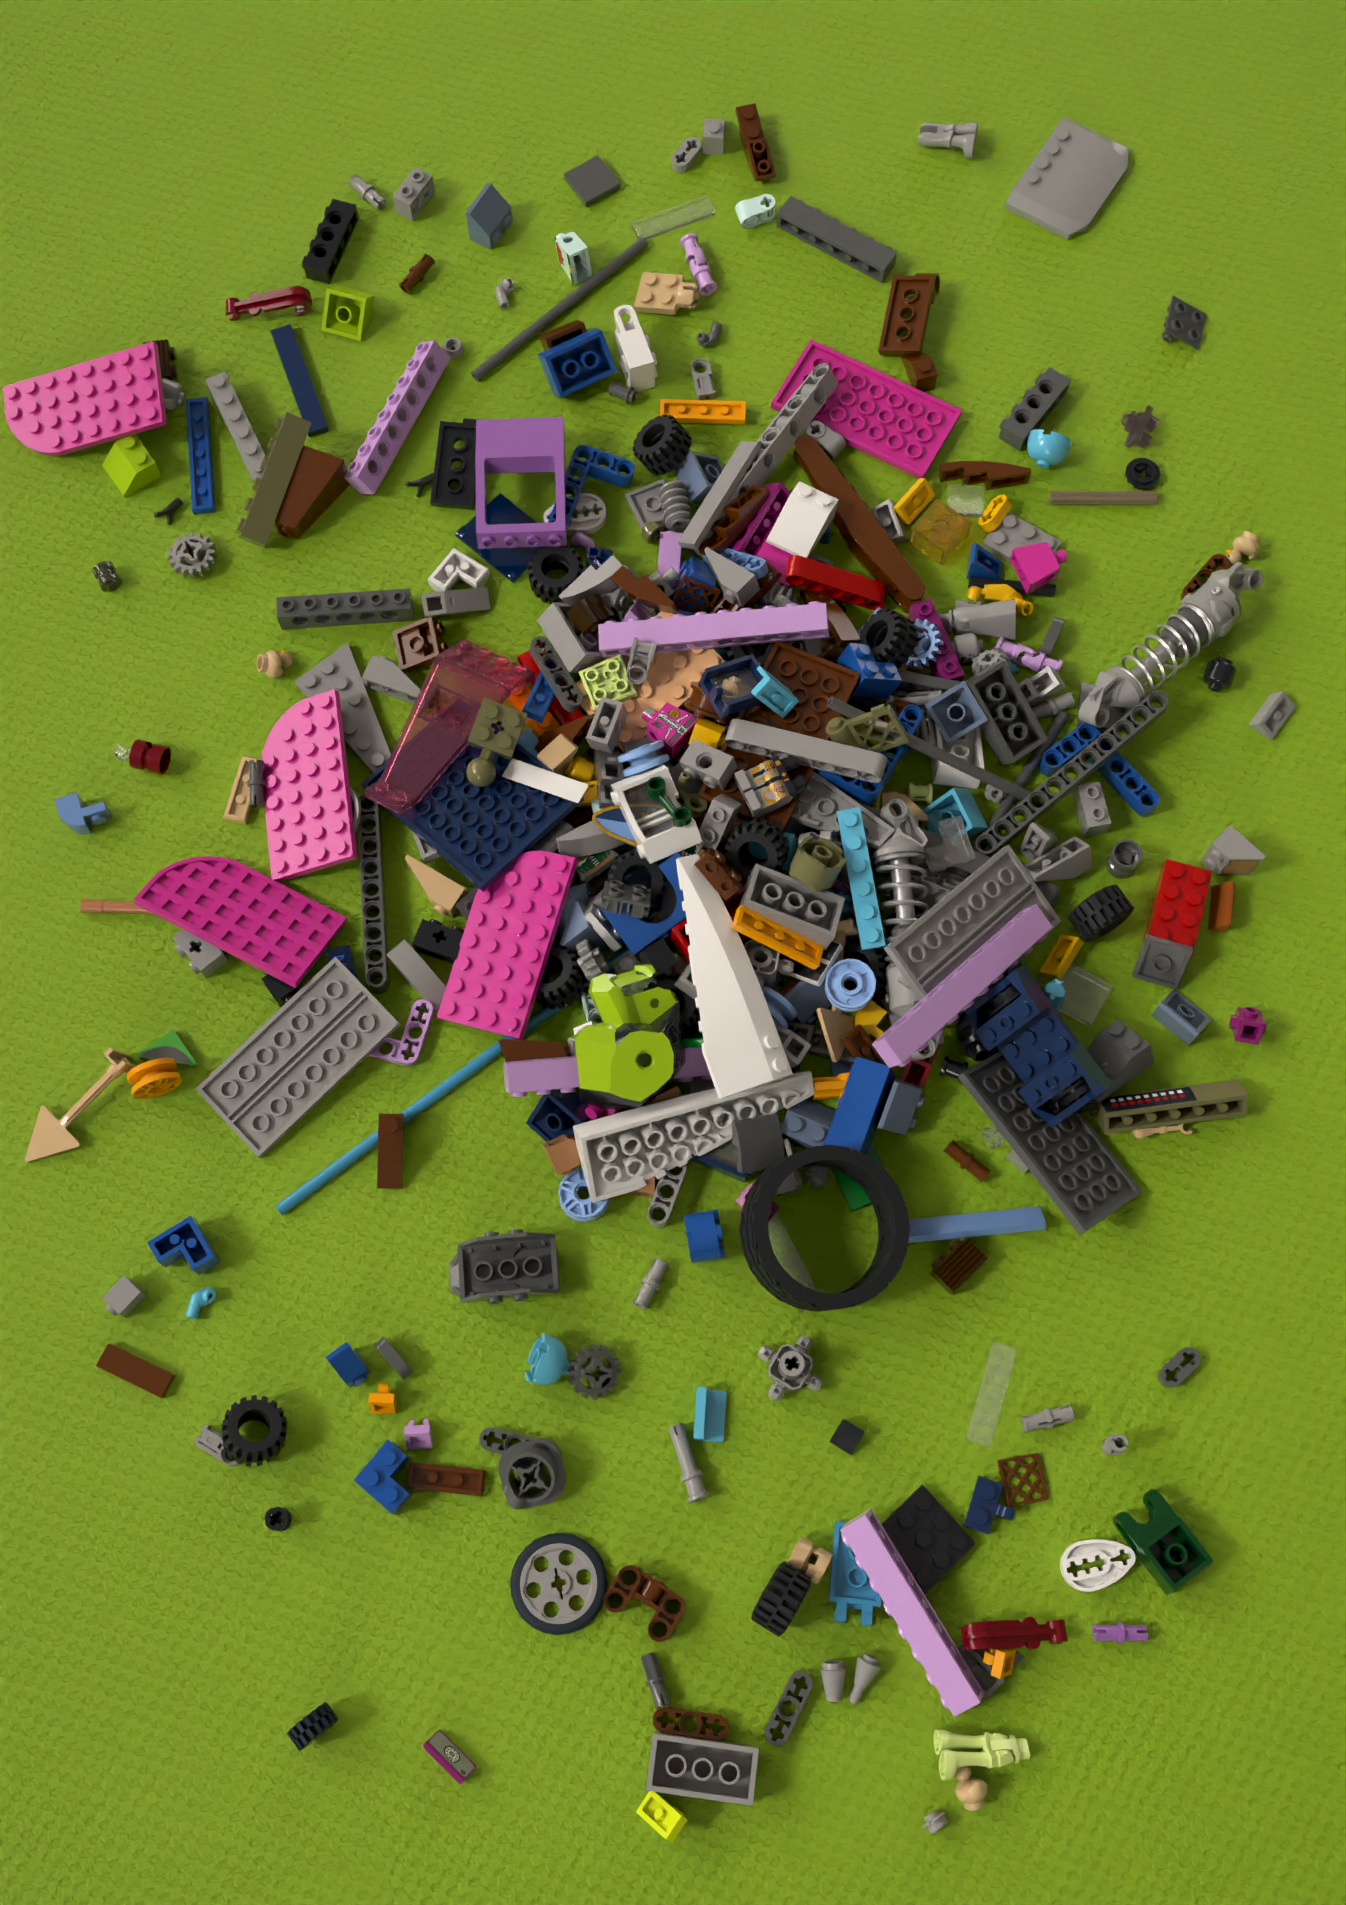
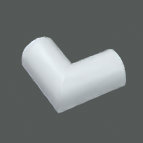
[428,548,490,592]

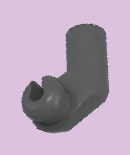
[696,322,722,347]

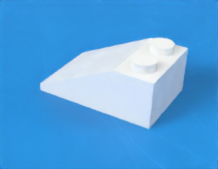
[766,481,839,558]
[931,721,985,789]

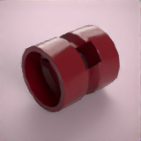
[129,739,171,775]

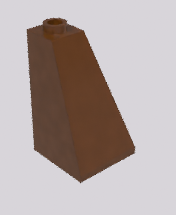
[275,446,350,539]

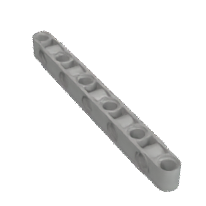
[693,363,838,556]

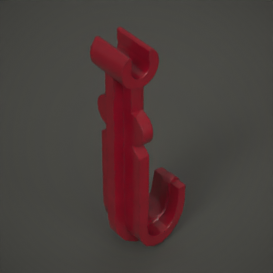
[225,286,312,321]
[961,1617,1068,1650]

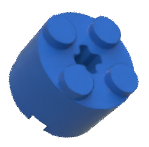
[684,1209,726,1263]

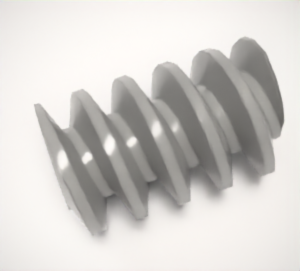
[659,480,692,531]

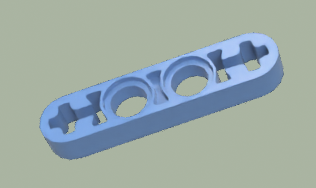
[701,548,769,579]

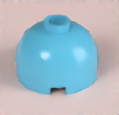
[1027,429,1072,469]
[525,1333,570,1386]

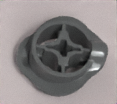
[498,1438,566,1510]

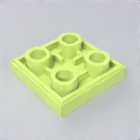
[579,654,638,713]

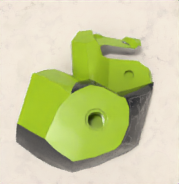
[571,964,686,1110]

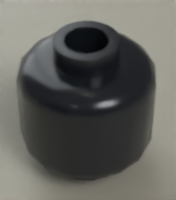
[1203,657,1236,692]

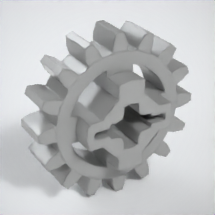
[167,532,217,579]
[576,939,611,981]

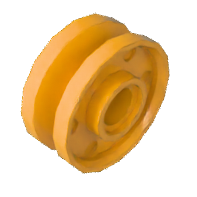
[126,1058,182,1099]

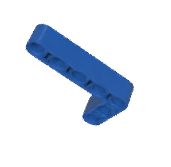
[548,445,635,533]
[816,705,923,805]
[1039,723,1159,817]

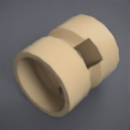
[787,1536,833,1584]

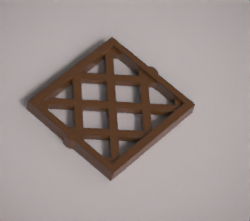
[671,575,721,614]
[997,1453,1049,1507]

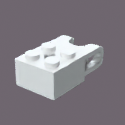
[614,305,657,392]

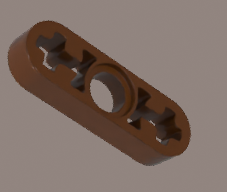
[1181,554,1229,601]
[653,1707,729,1740]

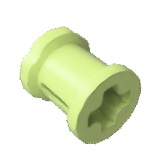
[908,783,933,804]

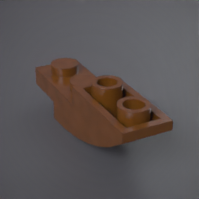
[735,103,776,181]

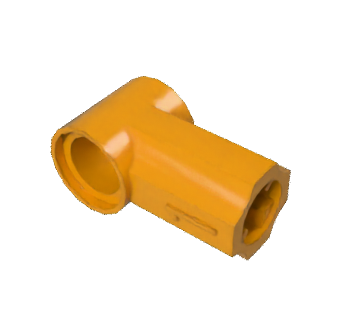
[812,1072,850,1100]

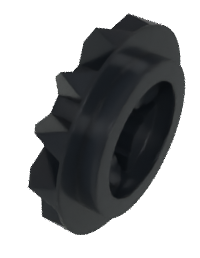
[1124,458,1160,490]

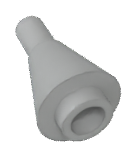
[804,1166,831,1188]
[848,1653,882,1705]

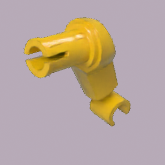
[967,584,1034,616]

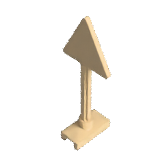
[817,919,859,1063]
[25,1047,137,1162]

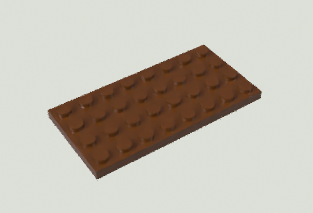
[698,641,861,831]

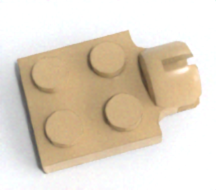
[634,272,699,315]

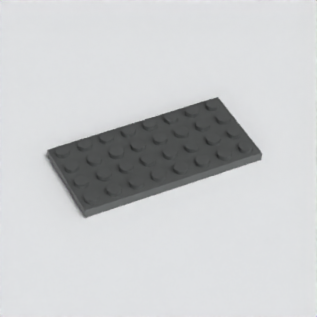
[958,1051,1142,1236]

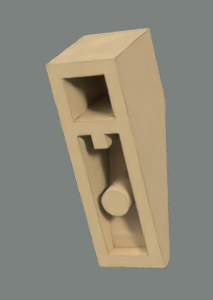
[405,854,467,918]

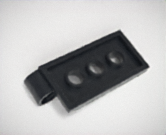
[430,418,481,510]

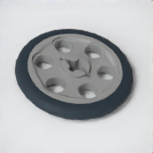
[510,1533,608,1635]

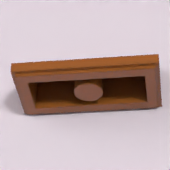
[1208,881,1235,932]

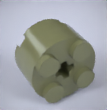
[789,836,846,893]

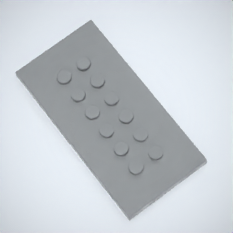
[884,845,1061,1026]
[196,957,401,1158]

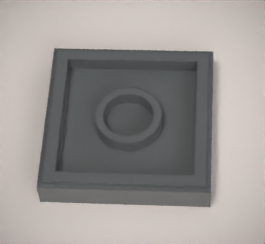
[564,155,620,207]
[1132,934,1193,990]

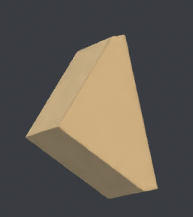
[537,733,579,775]

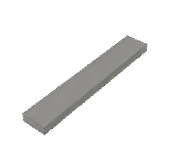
[678,441,761,549]

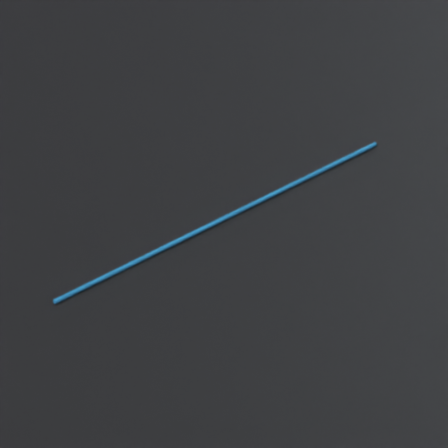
[275,662,1018,1215]

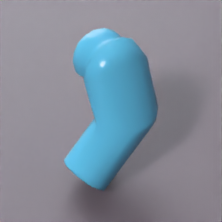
[186,1287,217,1319]

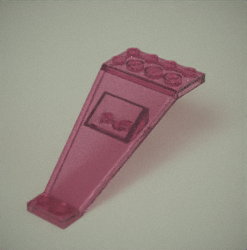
[365,639,535,815]

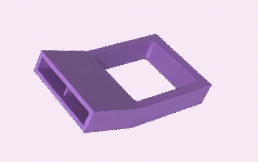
[475,417,567,549]

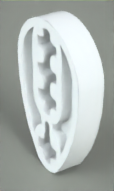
[544,493,606,535]
[1060,1539,1136,1592]

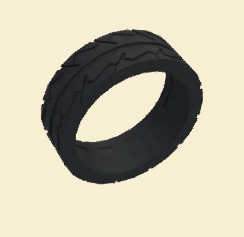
[739,1145,910,1312]

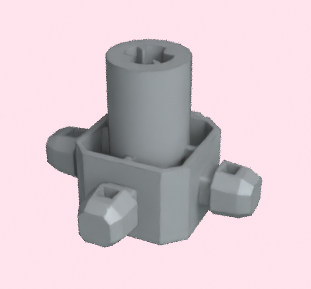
[744,939,794,989]
[757,1335,823,1402]

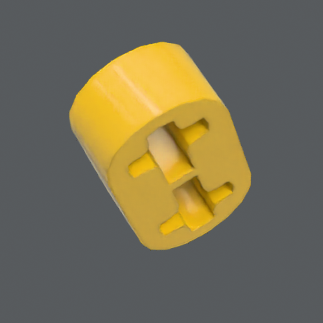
[978,494,1012,533]

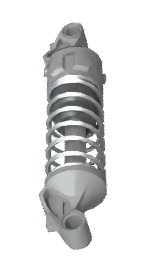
[1078,562,1263,728]
[872,798,944,1062]

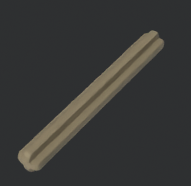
[1049,491,1158,504]

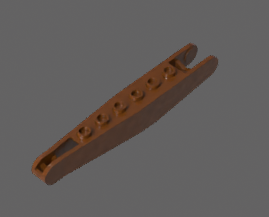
[794,435,925,614]

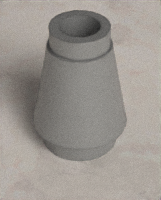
[820,1660,846,1702]

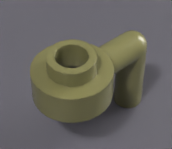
[642,521,683,544]
[675,771,707,817]

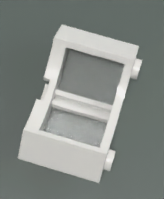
[610,763,703,864]

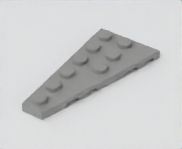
[294,642,392,774]
[790,772,895,849]

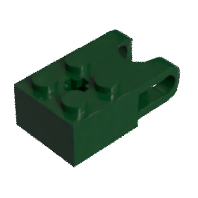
[1113,1489,1213,1596]

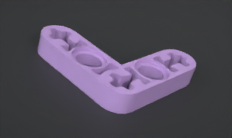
[368,999,434,1067]

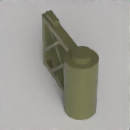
[825,704,910,753]

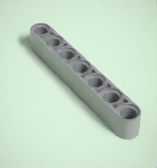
[724,719,888,783]

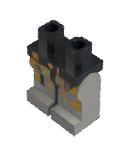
[734,755,807,818]

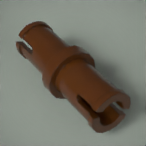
[399,254,435,294]
[943,1140,991,1182]

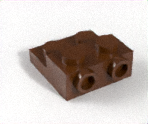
[392,616,450,674]
[694,848,742,901]

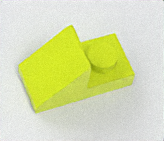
[636,1791,688,1843]

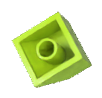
[321,285,375,341]
[102,434,162,498]

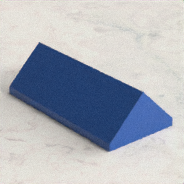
[824,1057,895,1155]

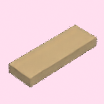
[223,756,260,825]

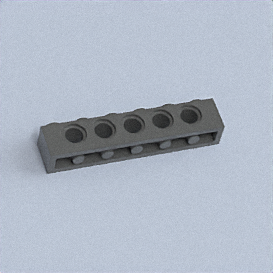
[277,589,414,630]

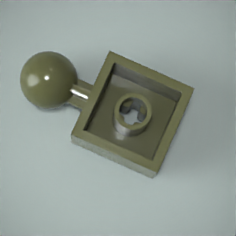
[466,698,528,787]

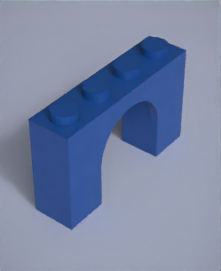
[600,852,687,955]

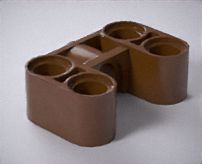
[604,1565,685,1642]

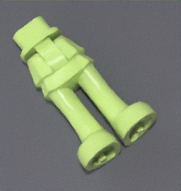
[933,1729,1030,1781]

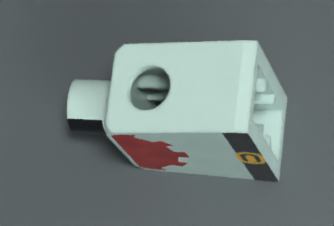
[555,232,592,286]

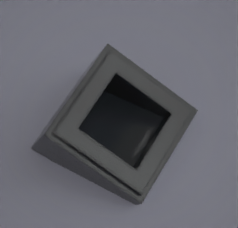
[829,1419,865,1455]

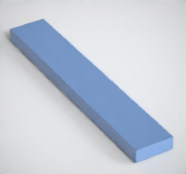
[908,1207,1046,1243]

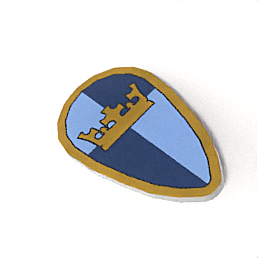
[592,804,675,847]

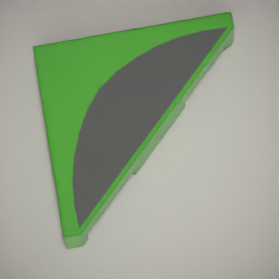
[136,1029,199,1067]

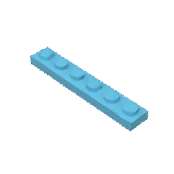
[836,807,886,951]

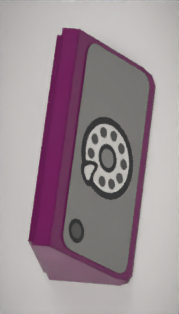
[423,1730,476,1784]

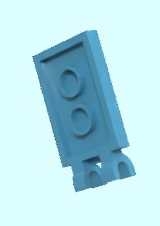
[828,1521,881,1626]

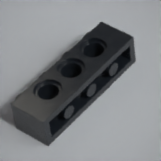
[302,199,359,284]

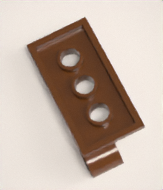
[878,273,940,355]

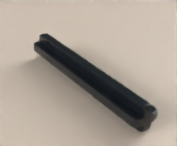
[968,577,1056,597]

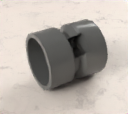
[1106,839,1143,879]

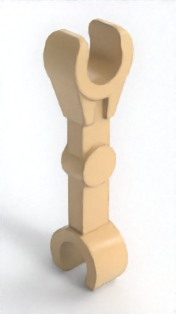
[1132,1123,1193,1138]

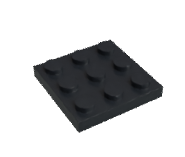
[881,1484,976,1595]

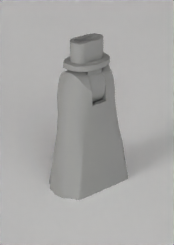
[939,599,1016,640]

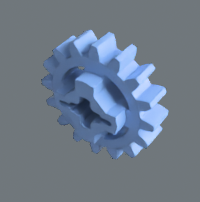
[903,618,943,669]

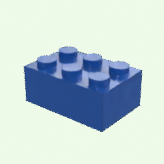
[538,328,617,398]

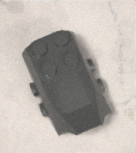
[449,1229,560,1304]

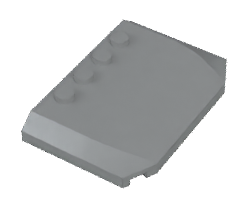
[1005,117,1129,240]

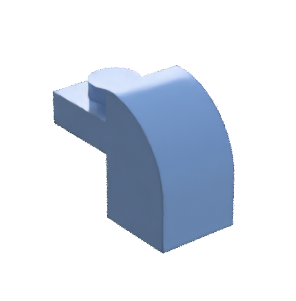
[54,793,112,834]

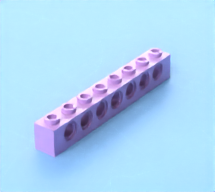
[344,340,451,495]

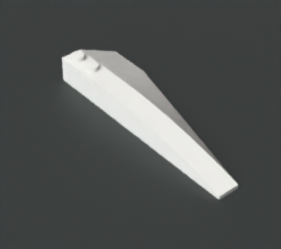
[676,854,793,1099]
[573,1071,814,1203]

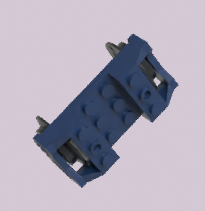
[964,964,1114,1128]

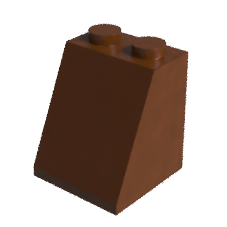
[498,1039,572,1062]

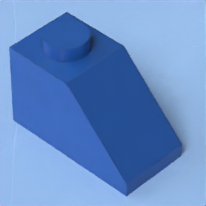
[326,1342,371,1387]

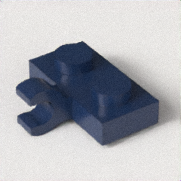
[963,1476,1015,1535]

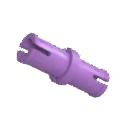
[1092,1622,1148,1644]

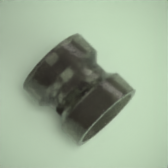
[92,561,122,592]

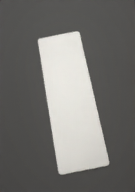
[502,759,588,803]

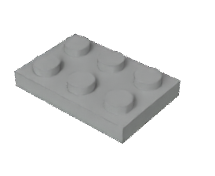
[982,512,1062,564]

